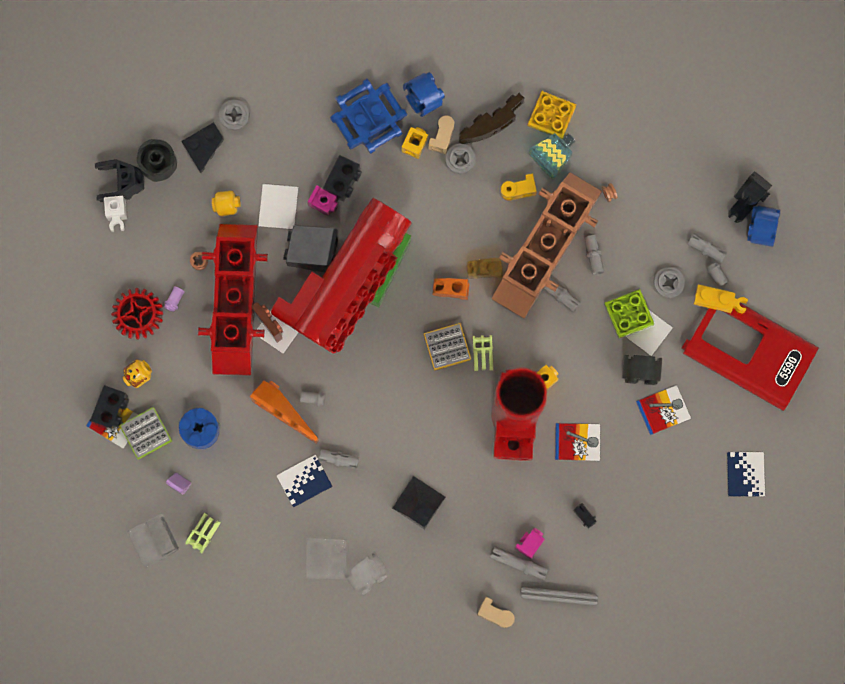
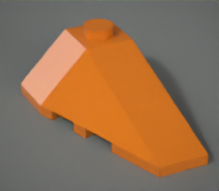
[250,380,319,444]

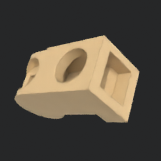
[428,115,454,154]
[477,597,515,628]

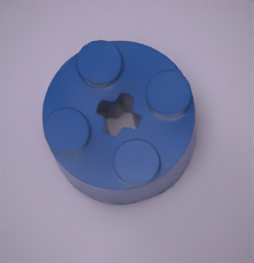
[403,72,445,117]
[747,205,781,247]
[179,408,220,449]

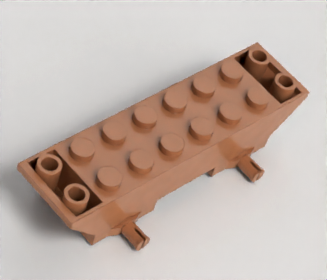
[492,173,602,319]

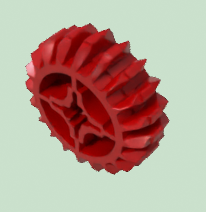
[111,288,164,340]

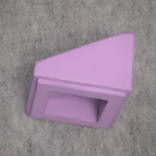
[166,473,191,495]

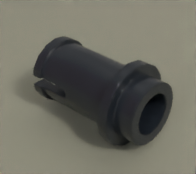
[573,503,597,529]

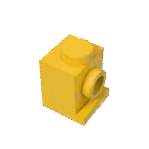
[402,127,428,159]
[537,365,558,390]

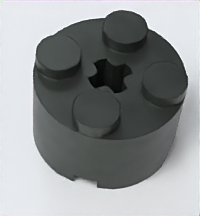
[137,139,177,182]
[622,355,663,385]

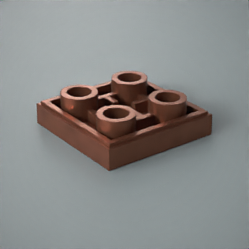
[251,302,283,343]

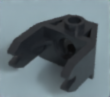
[95,159,144,202]
[728,171,772,223]

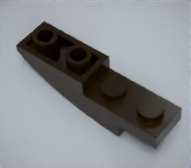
[459,92,524,144]

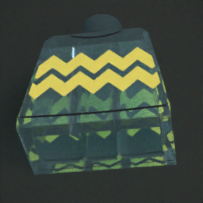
[528,133,575,180]

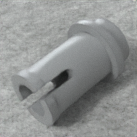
[707,262,729,288]
[300,390,325,406]

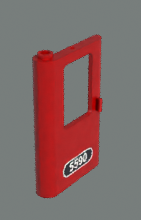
[682,303,819,411]

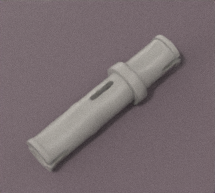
[490,547,549,581]

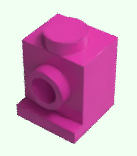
[308,185,338,216]
[515,528,545,559]

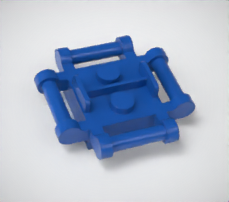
[330,79,407,154]

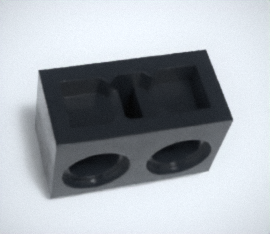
[323,155,362,202]
[90,385,129,432]

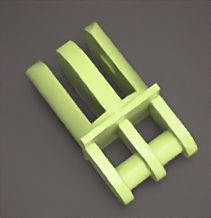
[473,335,493,371]
[185,513,221,554]

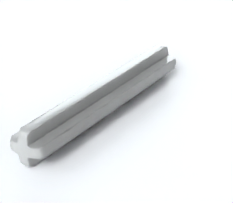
[521,587,598,605]

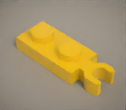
[694,284,748,313]

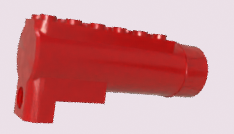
[271,198,412,354]
[491,368,547,461]

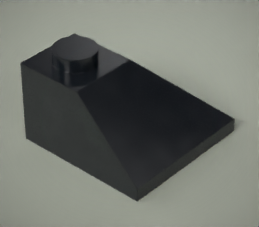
[392,476,446,530]

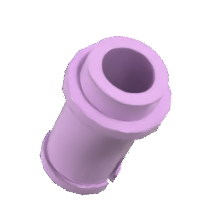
[164,286,185,312]

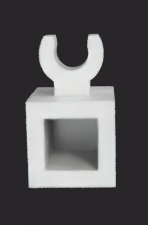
[104,196,127,232]

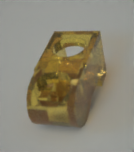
[467,258,503,279]

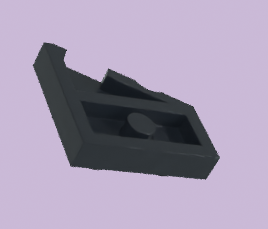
[181,122,224,173]

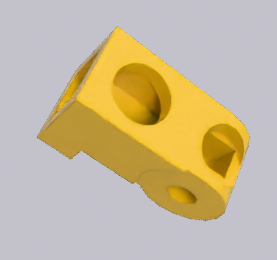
[501,173,537,200]

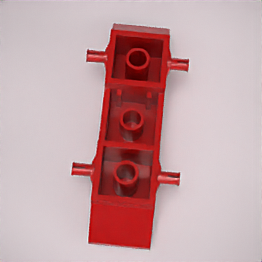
[198,224,268,376]

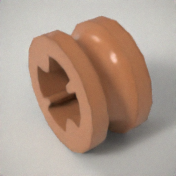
[602,183,618,202]
[190,252,208,270]

